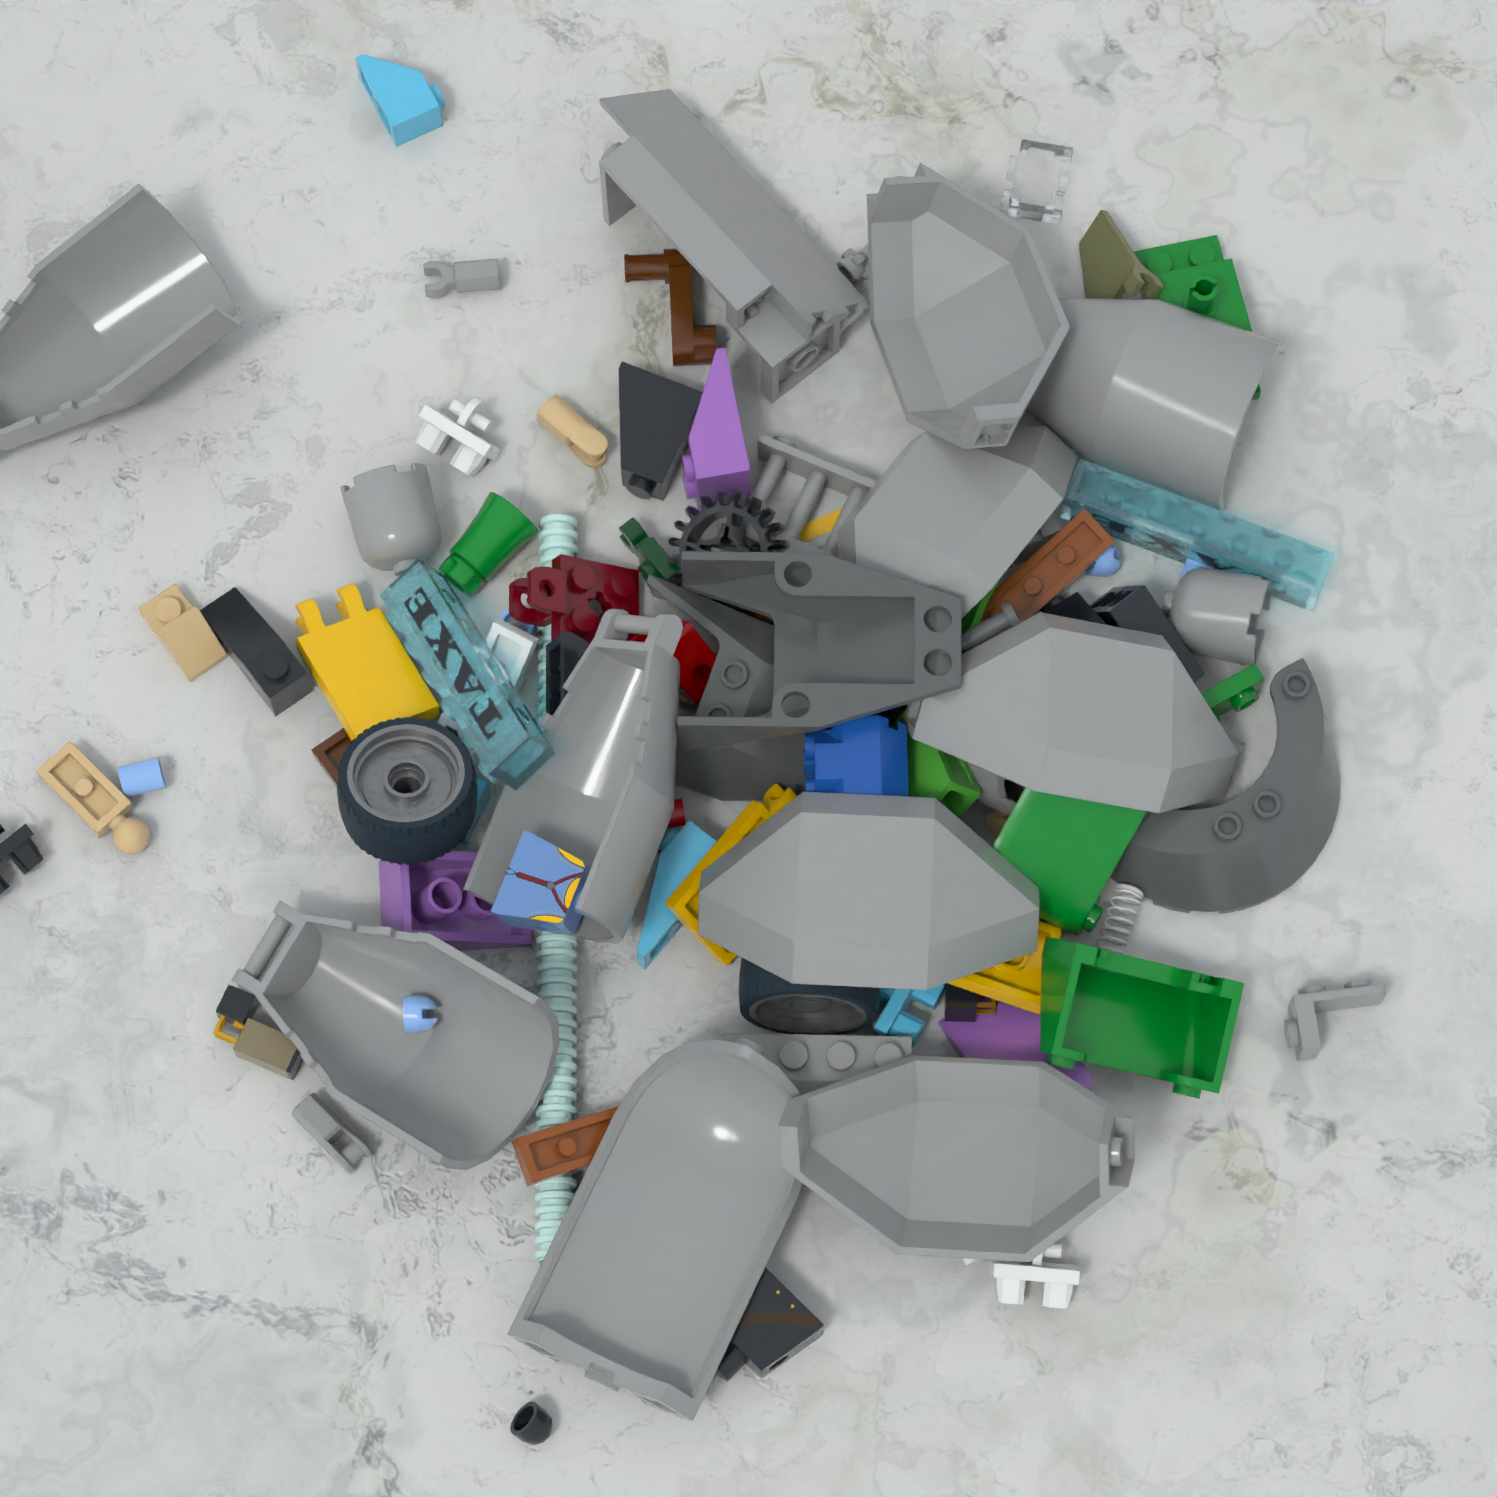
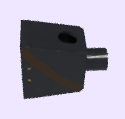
[716,1267,824,1382]

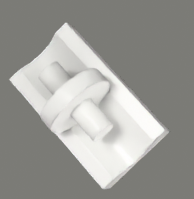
[415,397,502,477]
[992,1244,1080,1309]

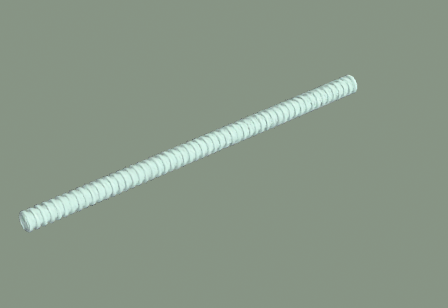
[534,513,578,1264]

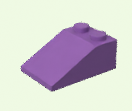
[682,348,750,512]
[378,851,533,951]
[938,996,1095,1092]

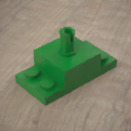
[1133,235,1261,400]

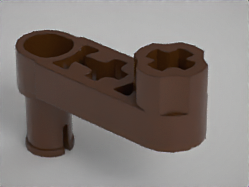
[624,249,717,367]

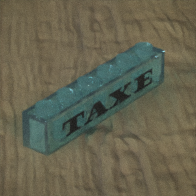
[1060,459,1335,612]
[380,558,556,790]

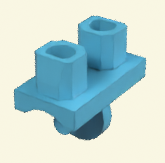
[874,984,945,1047]

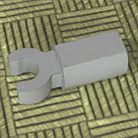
[423,258,501,298]

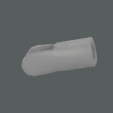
[292,1093,372,1174]

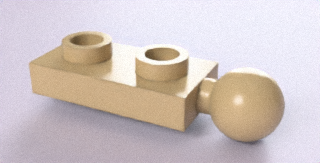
[36,741,150,854]

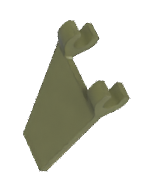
[1079,210,1163,299]

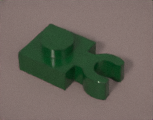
[619,517,682,587]

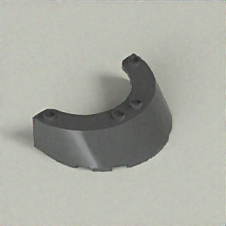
[1110,658,1340,914]

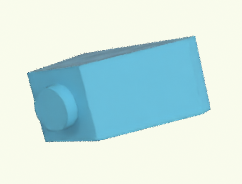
[355,54,445,147]

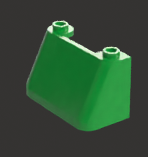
[992,787,1159,936]
[1039,936,1244,1099]

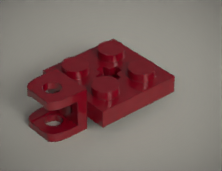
[509,554,639,643]

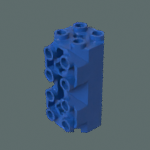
[804,716,909,797]

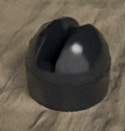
[510,1402,552,1445]

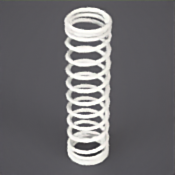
[1096,883,1144,955]

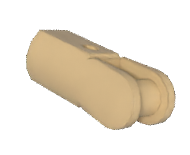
[537,394,608,468]

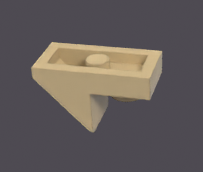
[138,584,228,683]

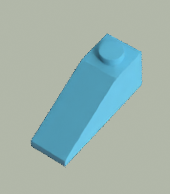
[637,820,717,970]

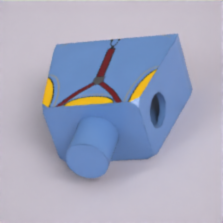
[490,830,591,935]

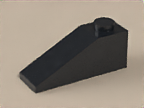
[200,587,313,717]

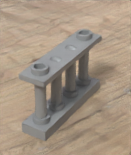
[717,434,877,558]

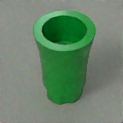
[438,492,538,597]

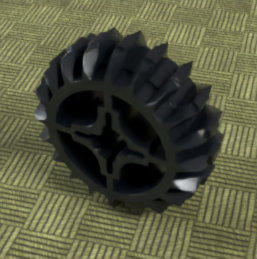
[668,491,790,612]

